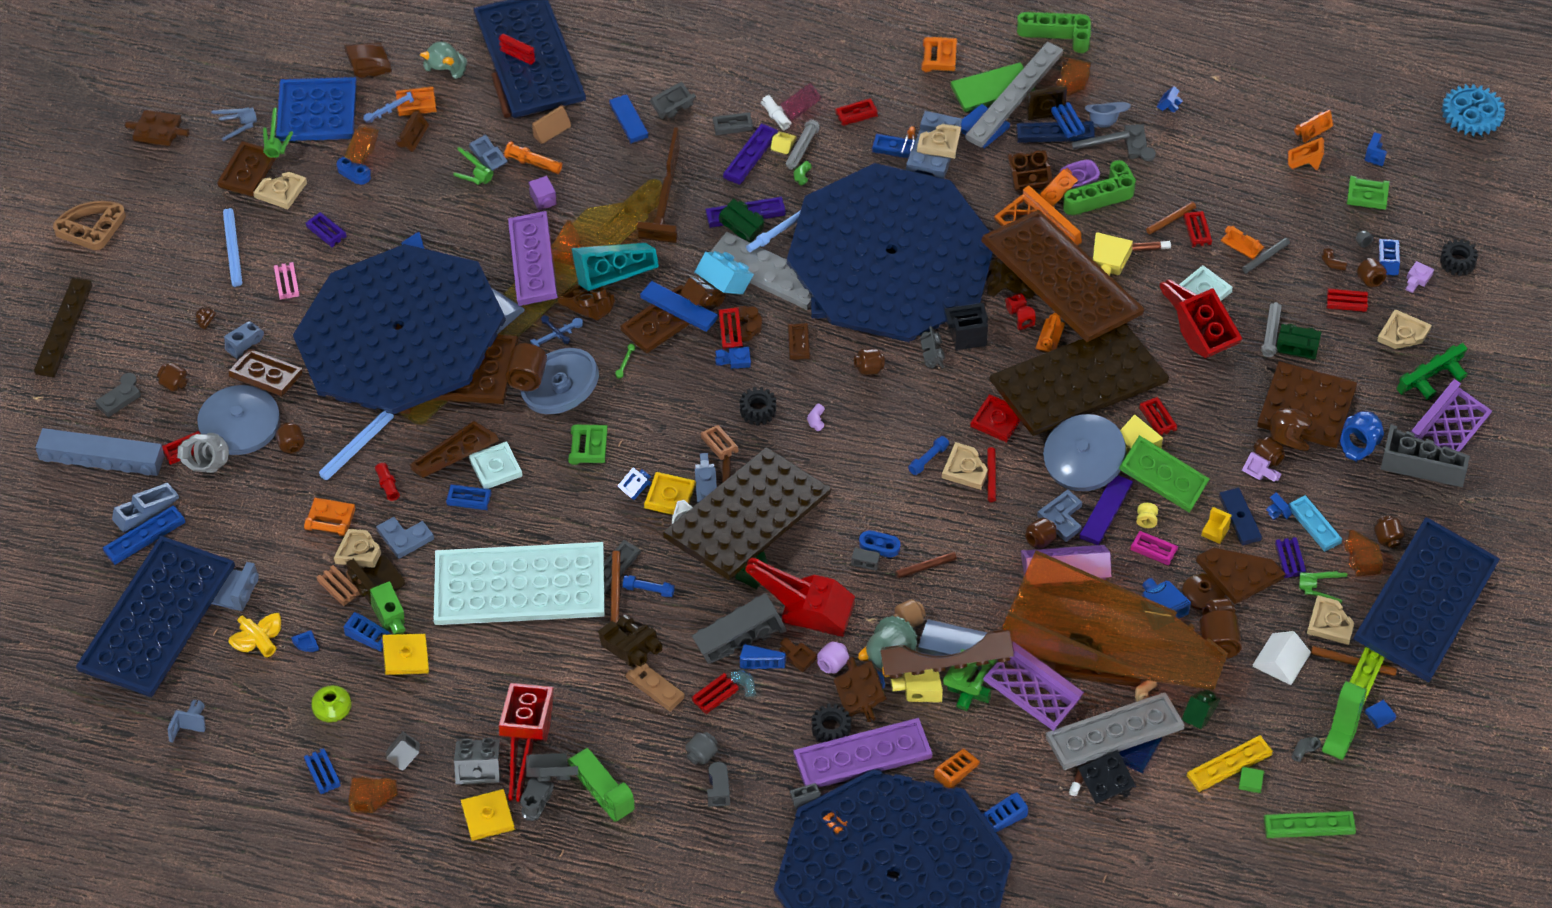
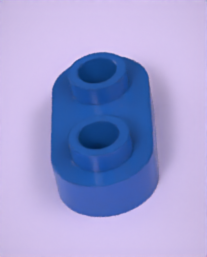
[337,156,371,185]
[859,530,900,557]

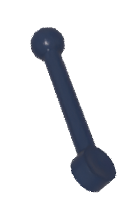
[541,316,570,344]

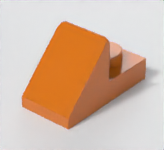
[1288,137,1324,171]

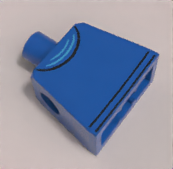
[1141,578,1191,630]

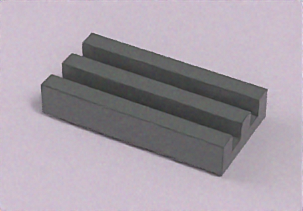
[713,112,753,135]

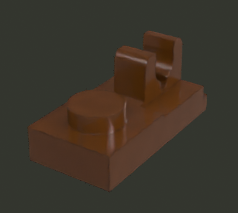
[395,111,429,152]

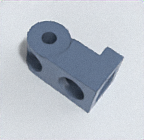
[224,322,264,359]

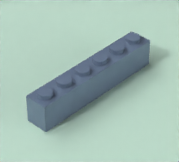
[35,428,165,476]

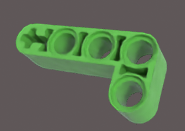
[1017,12,1091,53]
[1063,160,1135,215]
[1322,681,1367,760]
[568,748,635,822]

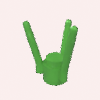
[263,108,293,158]
[453,147,493,185]
[1299,571,1348,603]

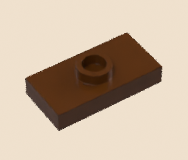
[788,323,810,360]

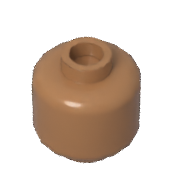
[893,599,926,628]

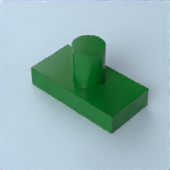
[947,682,991,711]

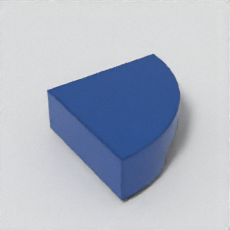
[291,630,319,652]

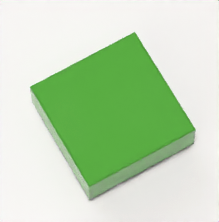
[1239,767,1264,793]

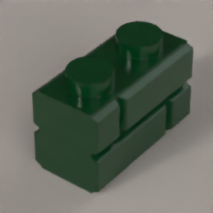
[719,199,764,243]
[1277,324,1322,360]

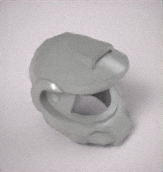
[177,433,229,473]

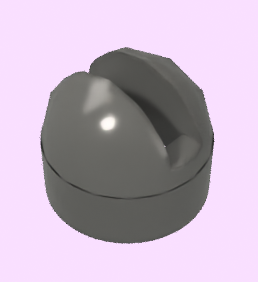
[1356,230,1373,248]

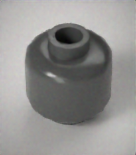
[685,732,718,765]

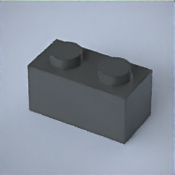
[851,548,880,571]
[790,783,820,810]

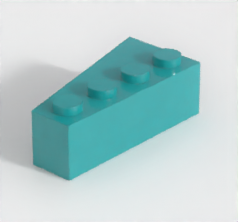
[571,243,659,291]

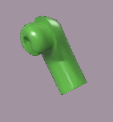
[794,161,812,186]

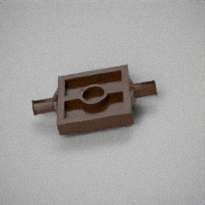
[125,110,190,146]
[833,657,887,722]

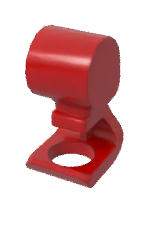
[1005,294,1036,331]

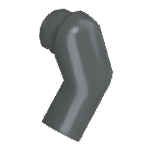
[1291,737,1321,762]

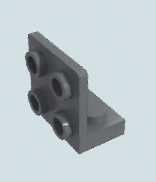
[454,738,500,785]

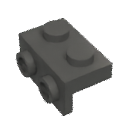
[650,81,696,119]
[526,753,578,781]

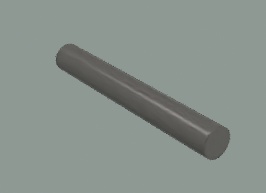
[1072,130,1130,150]
[1242,238,1290,273]

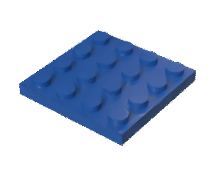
[276,77,357,141]

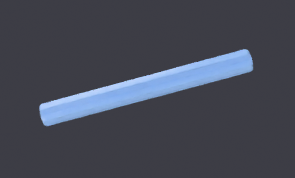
[223,208,242,287]
[319,410,394,480]

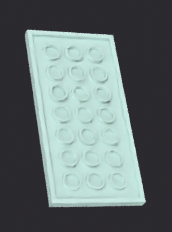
[434,542,605,625]

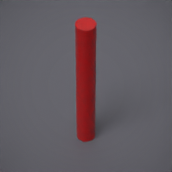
[987,447,996,502]

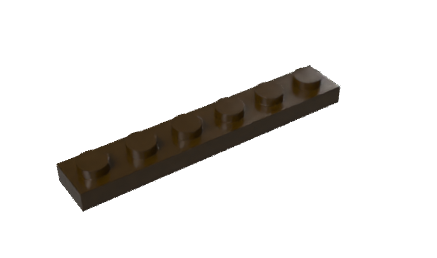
[34,278,92,378]

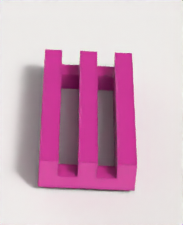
[1131,531,1178,566]

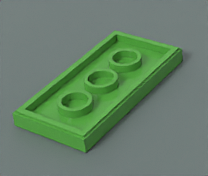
[951,62,1035,112]
[1119,435,1210,513]

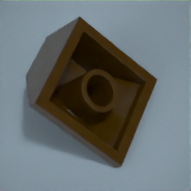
[1027,85,1067,121]

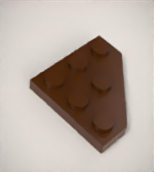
[1196,547,1285,604]

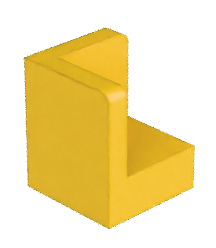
[1201,507,1231,544]

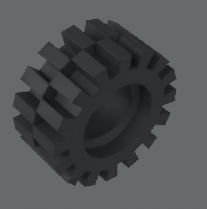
[1440,239,1478,276]
[740,387,776,426]
[812,704,851,743]

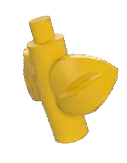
[228,613,281,657]

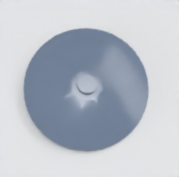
[521,348,599,414]
[197,385,280,455]
[1043,414,1126,491]

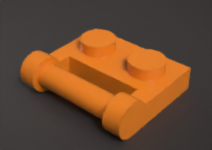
[921,37,957,72]
[304,498,355,536]

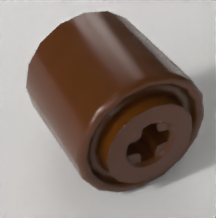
[505,343,547,391]
[1199,610,1242,660]

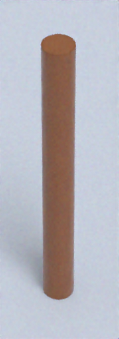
[611,551,620,623]
[1311,646,1397,676]

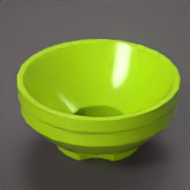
[312,685,351,722]

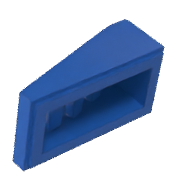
[1379,239,1400,275]
[344,612,392,652]
[740,644,786,669]
[983,792,1028,832]

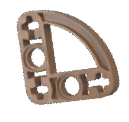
[53,201,126,250]

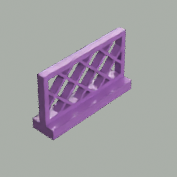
[1411,379,1492,452]
[983,642,1084,731]

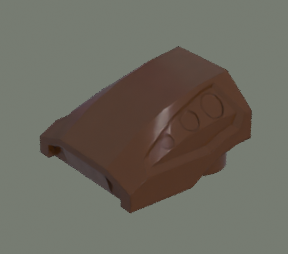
[344,42,392,78]
[1007,150,1053,191]
[557,285,615,320]

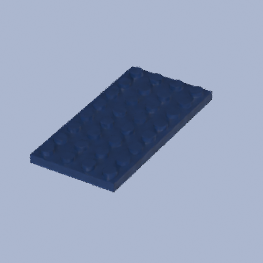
[473,0,586,118]
[1353,517,1500,683]
[76,536,235,698]

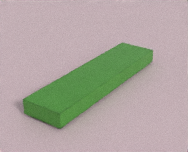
[1264,811,1356,838]

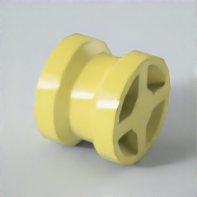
[1136,503,1158,528]

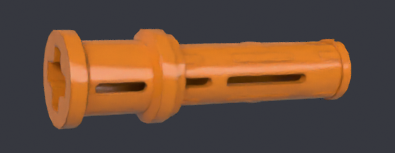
[504,141,563,174]

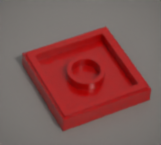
[970,394,1020,443]

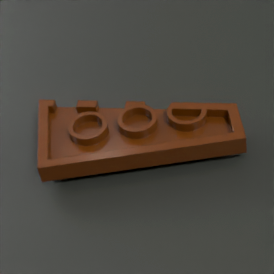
[409,421,499,478]

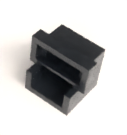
[944,303,988,351]

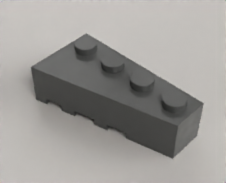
[1380,424,1470,488]
[692,593,787,664]

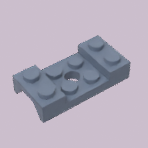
[906,111,962,179]

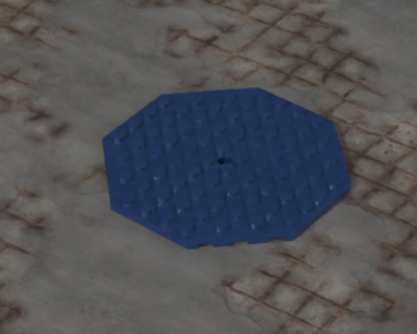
[786,163,993,342]
[293,244,506,414]
[774,769,1012,908]

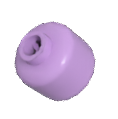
[817,641,849,674]

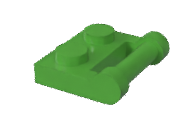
[1347,176,1389,210]
[568,425,608,465]
[944,649,997,696]

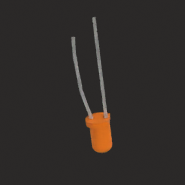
[901,126,916,153]

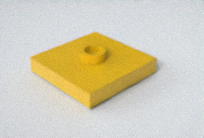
[644,472,696,515]
[382,634,429,675]
[461,789,515,841]

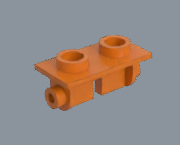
[1294,109,1333,143]
[1039,168,1078,206]
[1221,226,1264,259]
[1035,313,1065,352]

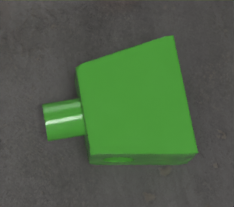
[370,581,406,635]

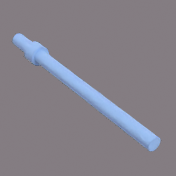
[746,210,801,252]

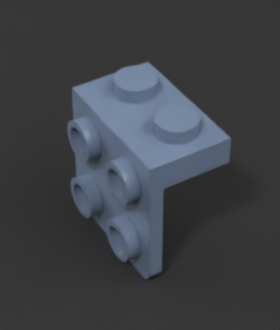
[211,562,259,612]

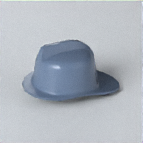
[1085,102,1131,128]

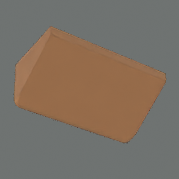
[532,105,571,144]

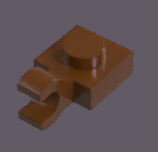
[779,638,817,672]

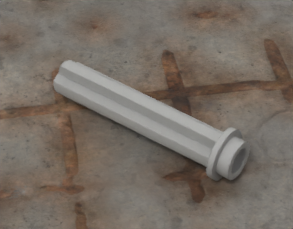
[786,120,819,170]
[1261,302,1282,357]

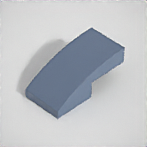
[469,135,508,171]

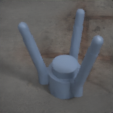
[211,107,257,141]

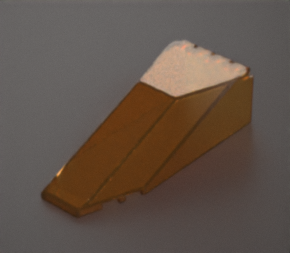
[1001,550,1228,690]

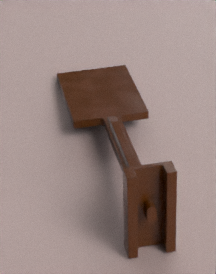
[637,127,680,243]

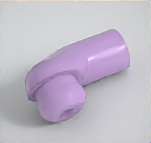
[807,404,825,431]

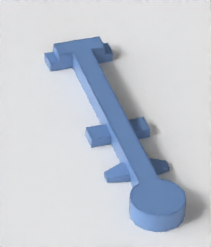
[363,91,414,123]
[530,318,583,347]

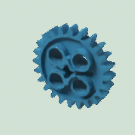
[1442,84,1505,136]

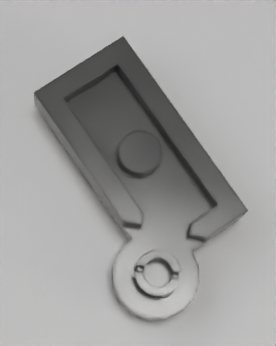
[1124,124,1156,161]
[95,373,141,418]

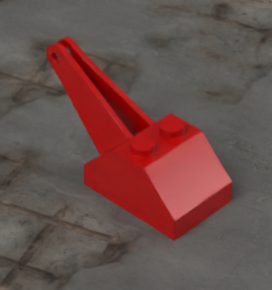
[1160,279,1243,359]
[745,558,855,637]
[499,683,553,802]

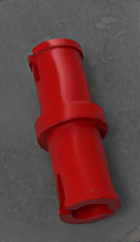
[375,463,400,501]

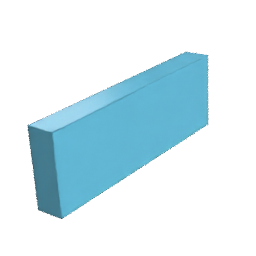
[1288,495,1342,552]

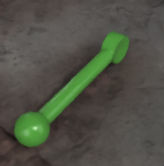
[615,344,635,379]

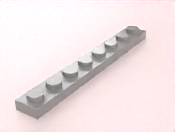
[966,42,1063,148]

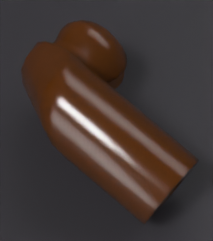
[1321,248,1347,271]

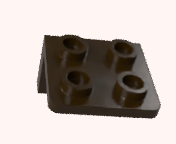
[987,257,1034,299]
[346,555,405,605]

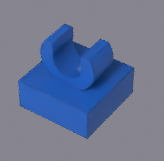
[1157,86,1182,112]
[1266,492,1292,520]

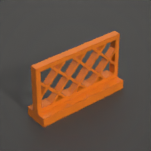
[994,185,1082,246]

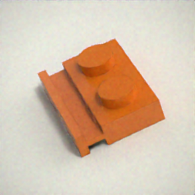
[396,87,436,116]

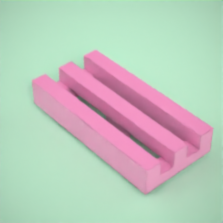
[274,262,299,300]

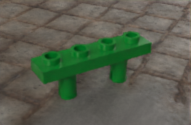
[1396,343,1468,400]

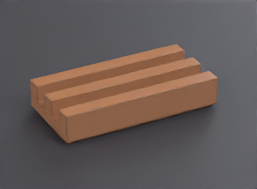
[701,425,739,460]
[317,565,360,607]

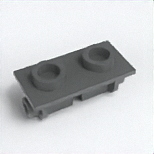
[920,326,945,369]

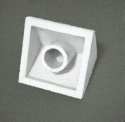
[1253,631,1311,685]

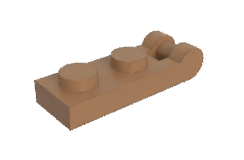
[625,663,685,712]

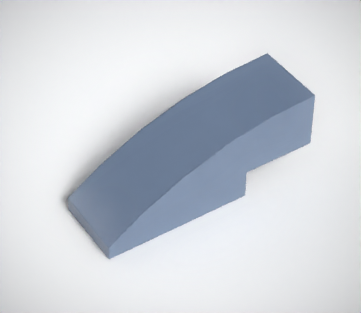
[112,483,179,533]

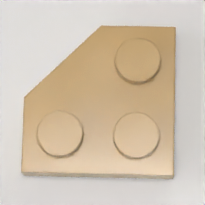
[917,124,961,159]
[253,172,307,209]
[1377,309,1432,349]
[942,442,988,490]
[334,529,381,568]
[1307,595,1354,645]

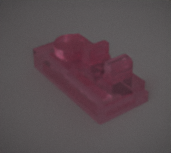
[780,83,822,121]

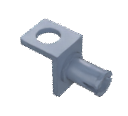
[168,700,206,743]

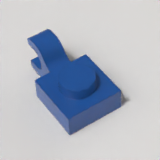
[715,347,751,369]

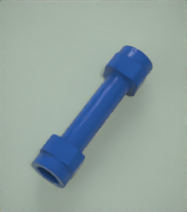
[908,436,949,475]
[622,575,675,597]

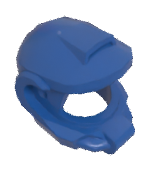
[1340,411,1384,462]

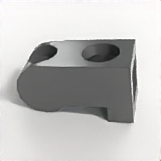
[707,762,730,807]

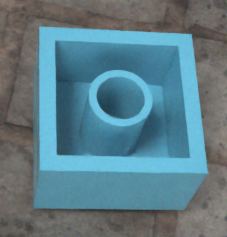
[695,251,754,294]

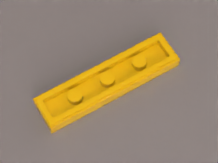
[1187,735,1273,792]

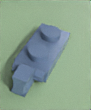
[695,453,717,504]

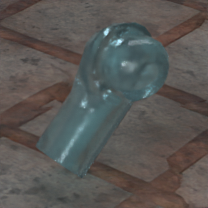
[731,670,756,697]

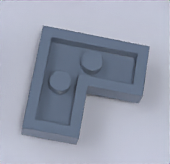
[1037,490,1082,542]
[376,517,434,559]

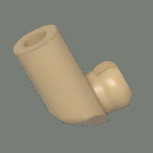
[1135,678,1157,702]

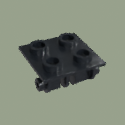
[1078,750,1136,804]

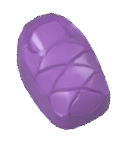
[1060,160,1100,190]

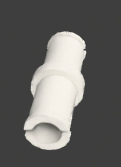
[761,95,791,130]

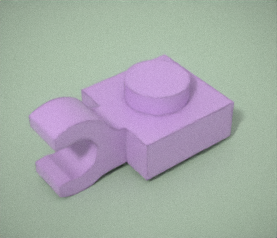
[1405,261,1434,293]
[1242,452,1282,482]

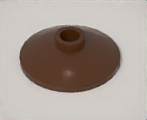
[1182,573,1225,610]

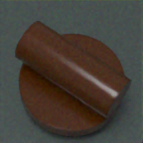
[195,307,216,329]

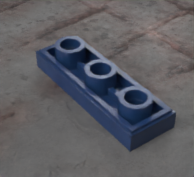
[1219,488,1262,545]

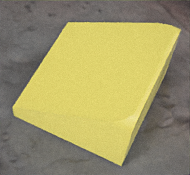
[771,132,797,154]

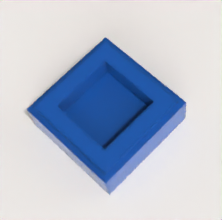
[1365,700,1396,729]

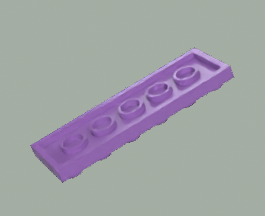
[508,211,558,306]
[794,718,932,788]

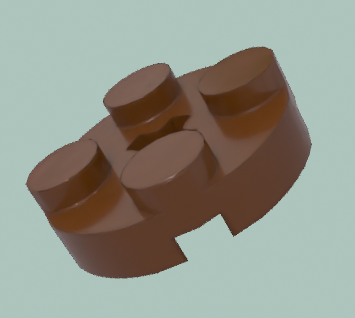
[723,306,762,342]

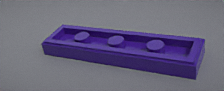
[723,123,778,185]
[706,197,786,228]
[1080,475,1133,545]

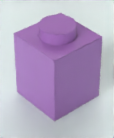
[529,176,557,210]

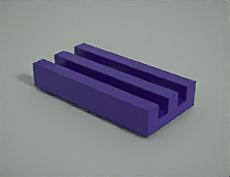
[306,212,347,247]
[1275,537,1306,578]

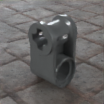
[521,777,553,821]

